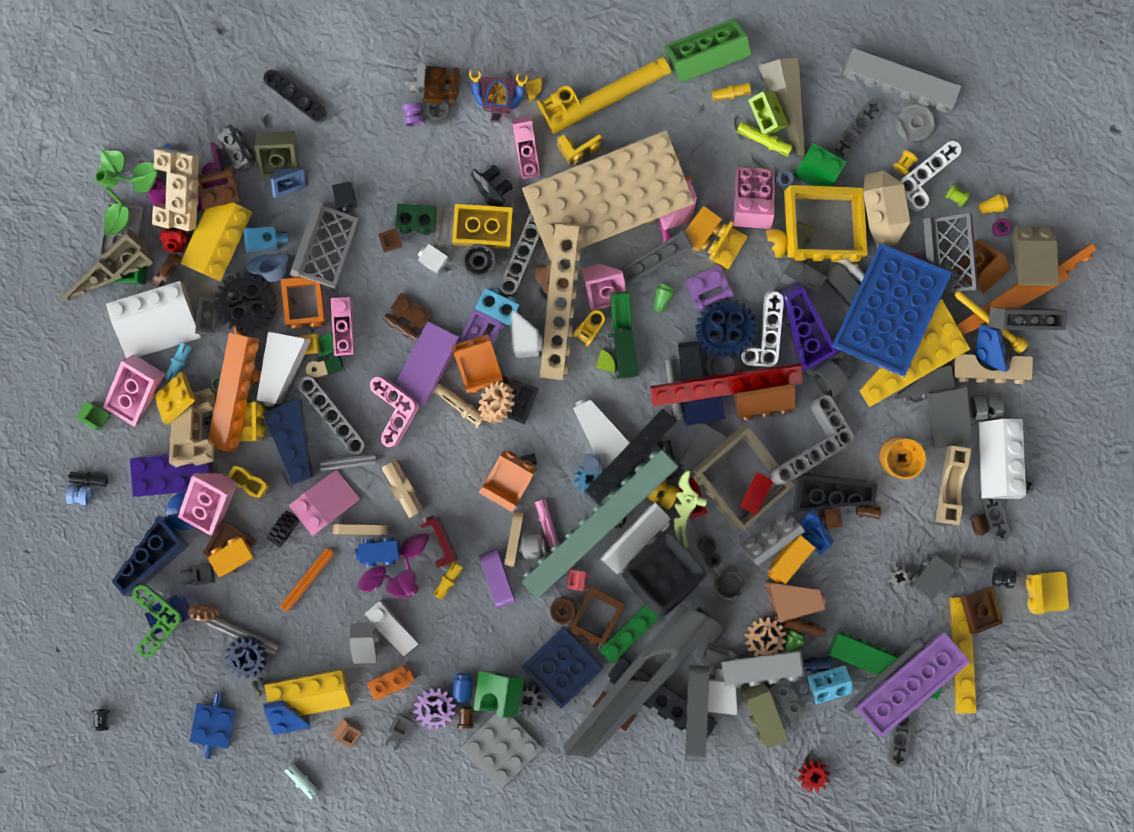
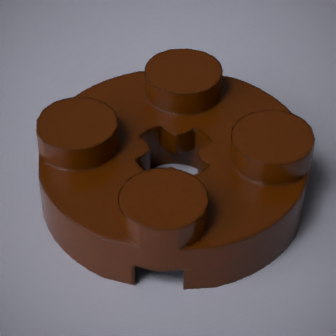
[151,251,182,287]

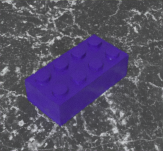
[130,454,213,497]

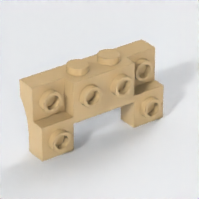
[152,147,199,231]
[169,388,217,467]

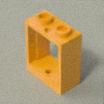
[766,535,815,584]

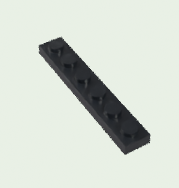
[584,409,676,505]

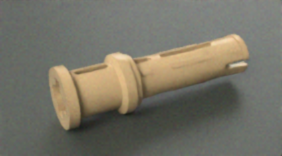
[434,382,484,429]

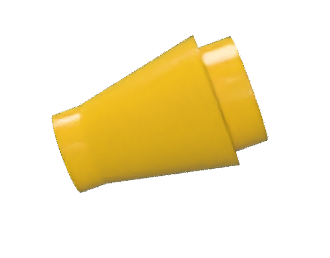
[978,194,1009,214]

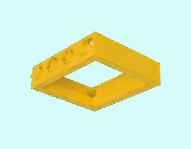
[784,185,868,262]

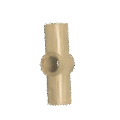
[382,460,424,518]

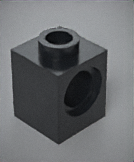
[332,181,357,212]

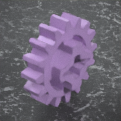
[414,687,456,730]

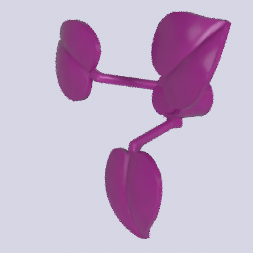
[357,533,429,598]

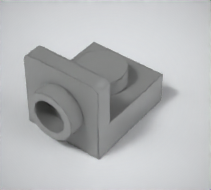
[405,63,427,93]

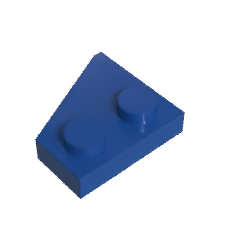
[974,322,1010,372]
[798,509,834,555]
[264,700,310,735]

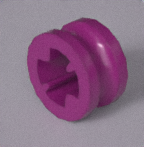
[992,219,1011,237]

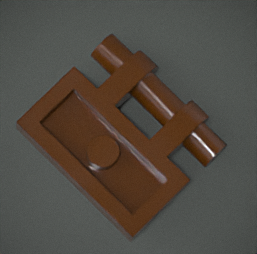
[423,66,461,104]
[383,293,433,341]
[782,618,826,637]

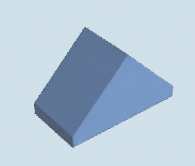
[271,168,306,198]

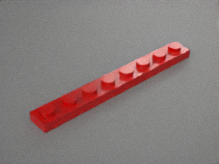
[650,363,803,406]

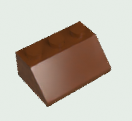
[733,384,796,421]

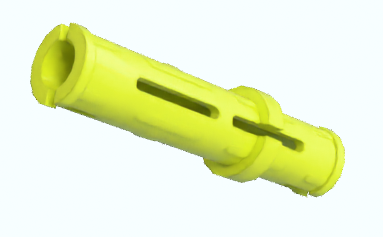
[736,121,793,157]

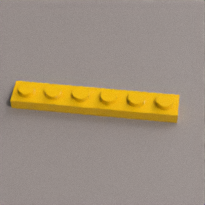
[949,597,977,714]

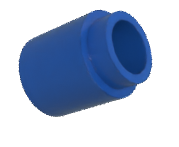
[452,673,473,702]

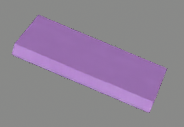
[395,321,461,406]

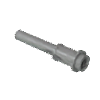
[665,359,685,421]

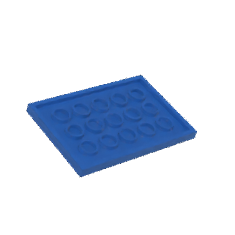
[832,243,952,378]

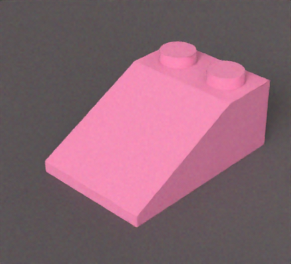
[103,354,165,427]
[289,469,360,536]

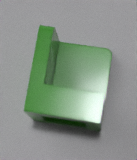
[76,401,110,430]

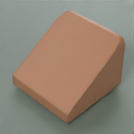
[333,719,362,748]

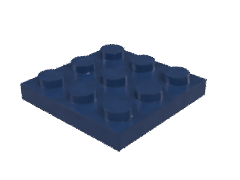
[521,627,603,709]

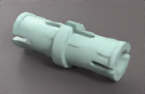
[284,763,319,800]

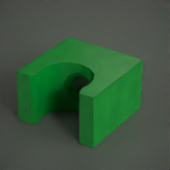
[473,671,524,718]

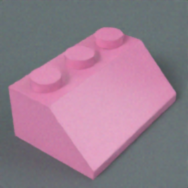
[178,473,237,536]

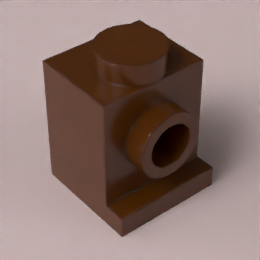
[817,508,843,529]

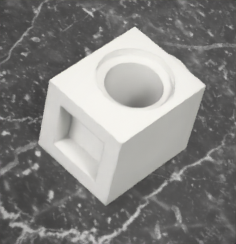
[418,244,449,275]

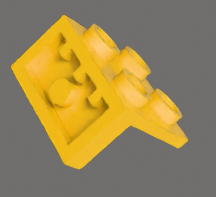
[557,134,602,165]
[708,221,747,270]
[239,401,266,442]

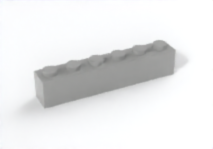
[842,48,961,112]

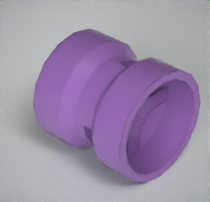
[402,103,424,126]

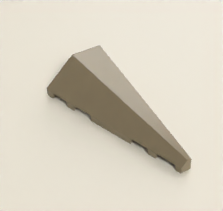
[759,57,805,157]
[61,229,154,302]

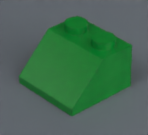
[794,142,847,187]

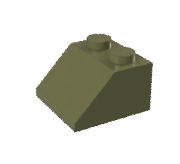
[254,131,298,178]

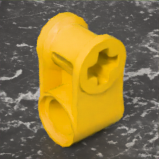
[572,310,605,347]

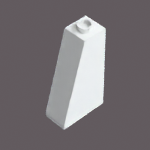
[257,332,311,407]
[573,399,630,470]

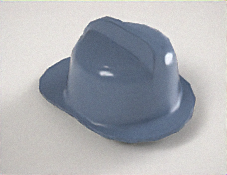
[246,255,289,282]

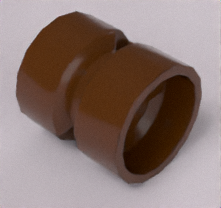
[550,597,575,624]

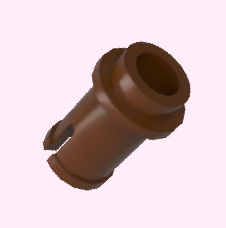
[856,505,881,520]

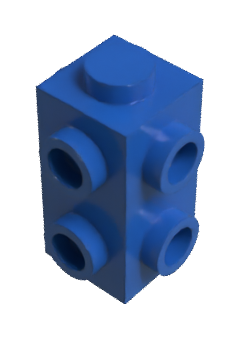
[355,537,400,567]

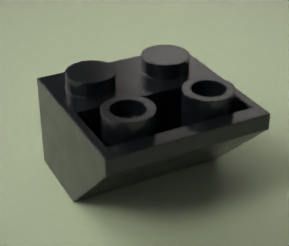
[501,376,539,425]

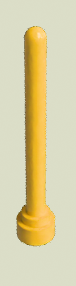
[955,291,1028,353]

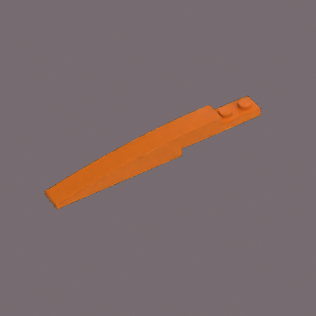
[956,243,1097,335]

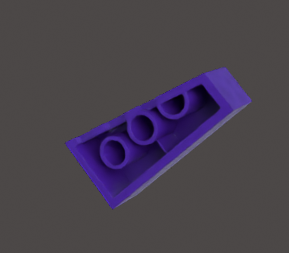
[781,283,838,371]

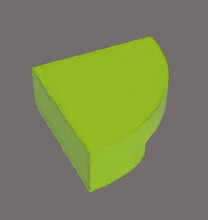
[596,349,615,373]

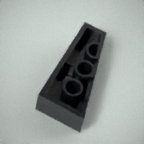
[793,473,878,513]

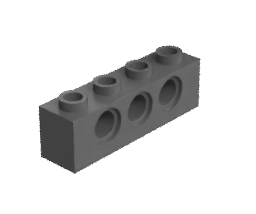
[988,307,1068,330]

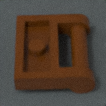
[198,167,242,210]

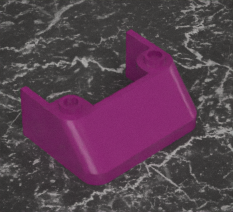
[139,142,229,212]

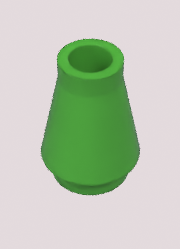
[653,283,674,312]
[783,629,805,653]

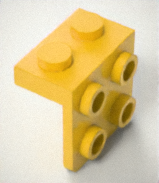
[1026,572,1069,614]

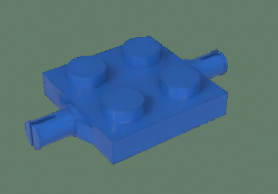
[189,692,236,759]

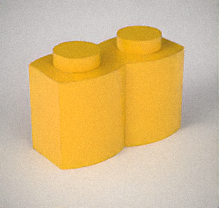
[227,466,270,498]

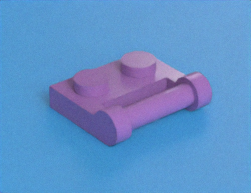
[685,265,734,312]
[459,309,505,347]

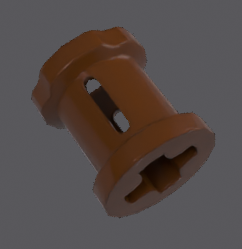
[457,707,475,729]

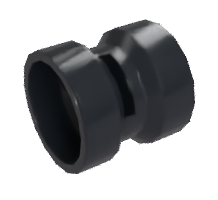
[992,567,1017,589]

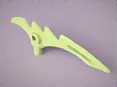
[674,471,707,549]

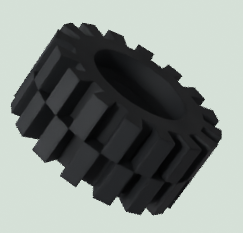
[267,510,299,547]

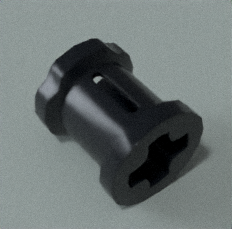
[91,709,110,731]

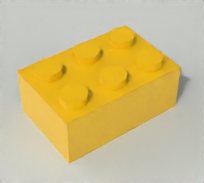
[452,204,513,249]

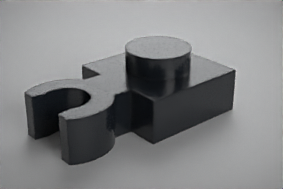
[180,564,215,585]

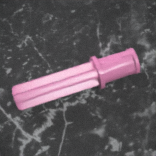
[534,499,559,554]

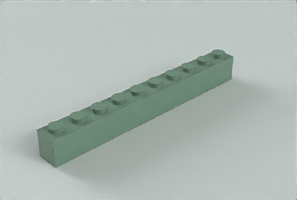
[522,449,679,599]

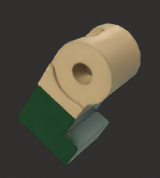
[306,352,345,378]

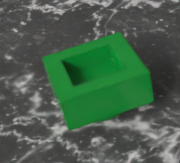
[318,333,334,358]

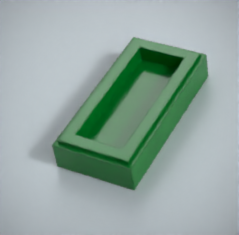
[610,291,632,331]

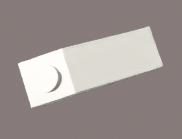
[365,600,419,656]

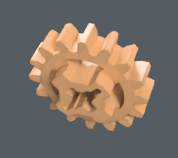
[478,381,515,424]
[744,617,786,656]

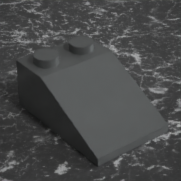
[762,258,827,325]

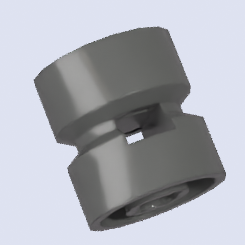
[970,393,1004,420]

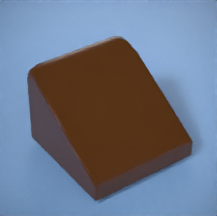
[970,514,989,536]

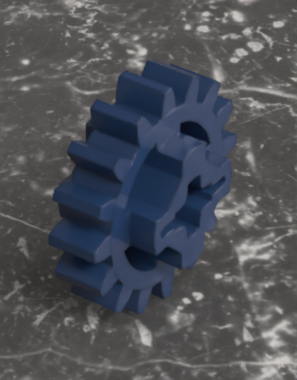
[224,636,268,679]

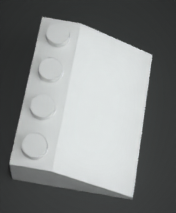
[106,281,201,358]

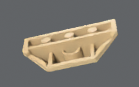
[863,170,911,248]

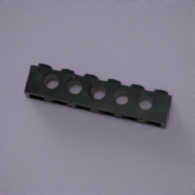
[608,656,717,738]

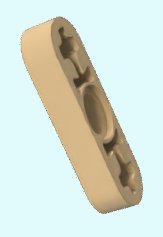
[504,511,524,567]
[333,524,389,535]

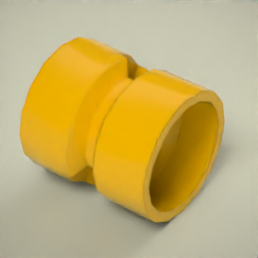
[646,480,680,511]

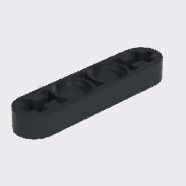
[263,70,327,122]

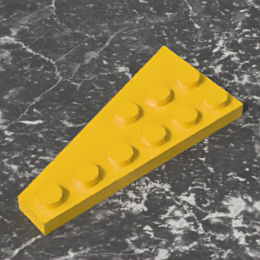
[859,299,970,407]

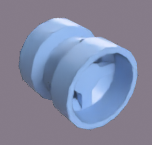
[66,485,91,505]

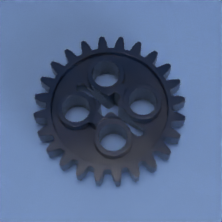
[695,299,758,359]

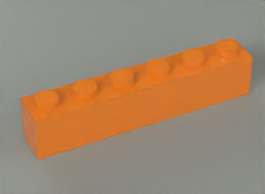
[208,333,259,452]

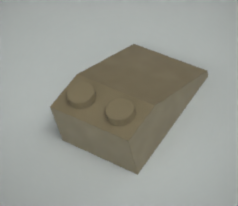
[1010,226,1059,286]

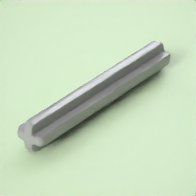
[207,618,279,655]

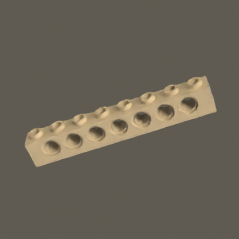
[540,222,583,380]

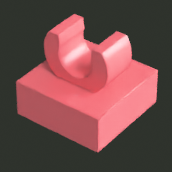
[567,569,590,591]

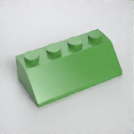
[664,18,751,82]

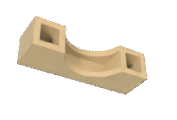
[951,354,1033,384]
[935,446,971,525]

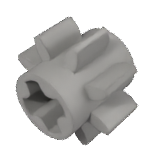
[886,566,911,589]

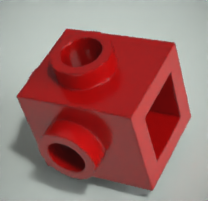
[159,227,189,253]

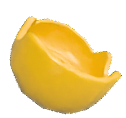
[766,229,787,258]

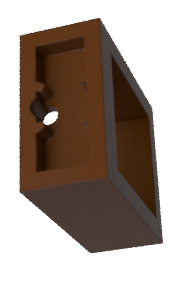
[569,585,625,646]

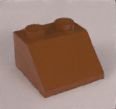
[951,239,1011,294]

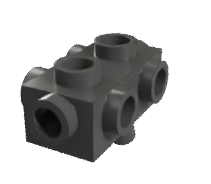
[217,124,256,170]

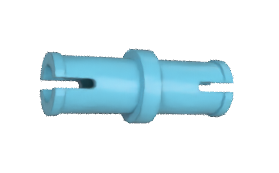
[164,342,192,380]

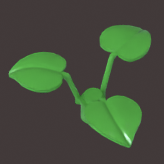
[95,150,157,236]

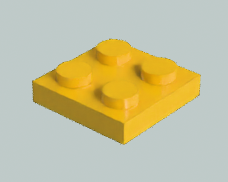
[154,372,195,425]

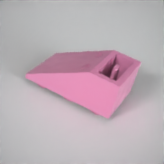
[733,167,775,229]

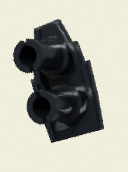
[470,165,513,207]

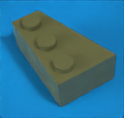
[741,681,788,749]

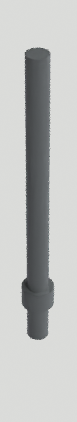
[843,629,935,713]

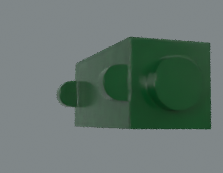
[608,327,639,380]

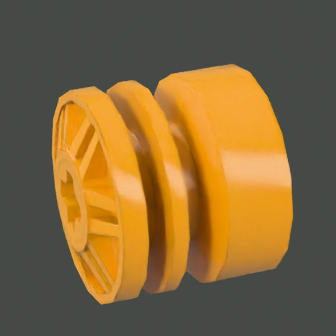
[879,437,926,479]

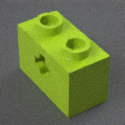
[748,91,789,135]

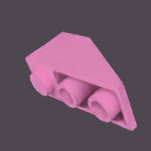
[512,115,540,179]
[331,297,354,356]

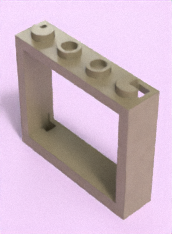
[691,425,794,531]

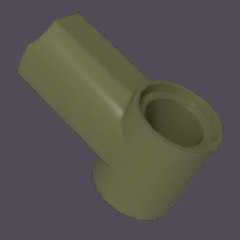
[784,222,815,260]

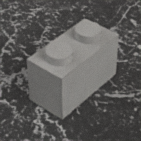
[349,623,381,664]

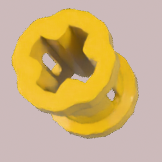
[893,150,918,176]

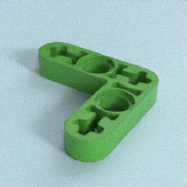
[132,585,182,658]

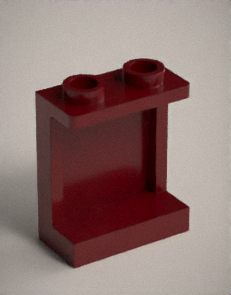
[419,515,458,568]

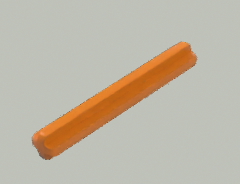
[280,548,335,612]

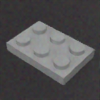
[741,513,805,566]

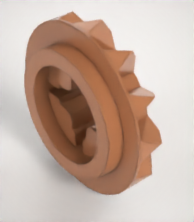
[188,604,220,621]

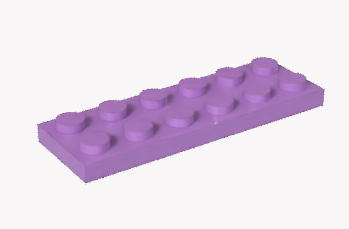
[855,632,970,738]

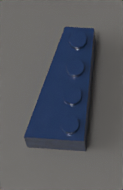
[262,398,313,485]
[111,515,189,597]

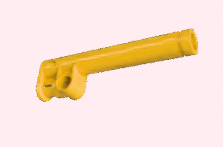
[536,56,671,135]

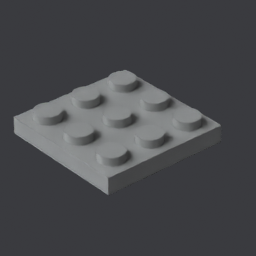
[461,712,543,789]

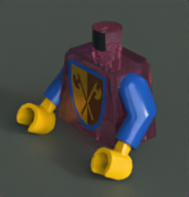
[469,68,529,123]

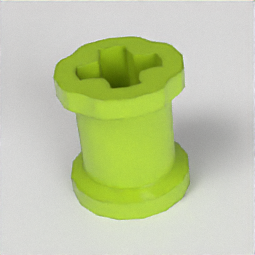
[944,183,970,207]

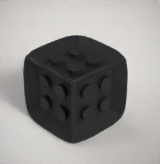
[621,531,707,619]

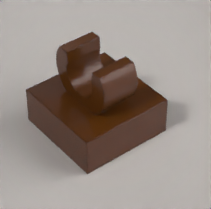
[378,228,403,253]

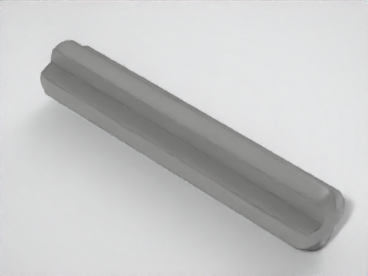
[320,454,377,471]

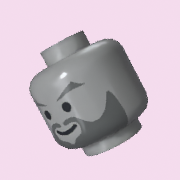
[518,534,547,560]

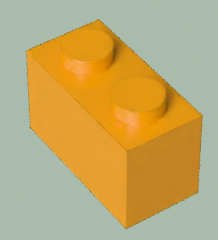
[685,206,722,252]
[208,536,256,578]

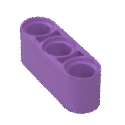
[479,550,515,608]

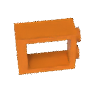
[281,275,326,330]

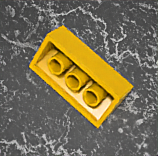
[180,202,252,281]
[265,668,351,716]

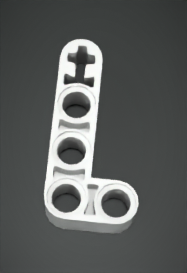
[900,141,961,212]
[740,290,784,367]

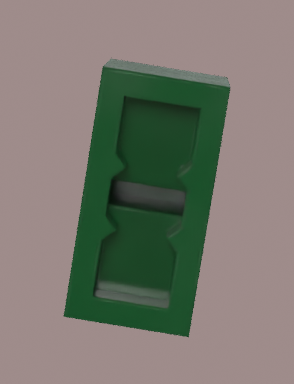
[395,204,437,235]

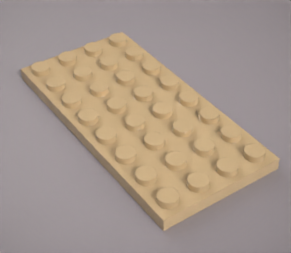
[522,130,695,260]

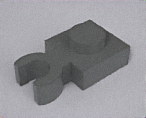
[385,713,415,750]

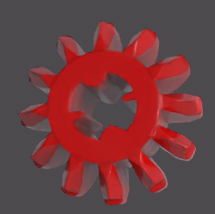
[797,759,831,793]

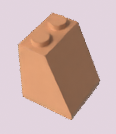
[765,581,827,622]

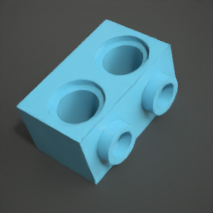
[475,287,520,327]
[808,665,853,704]

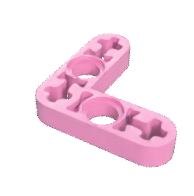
[370,377,419,447]

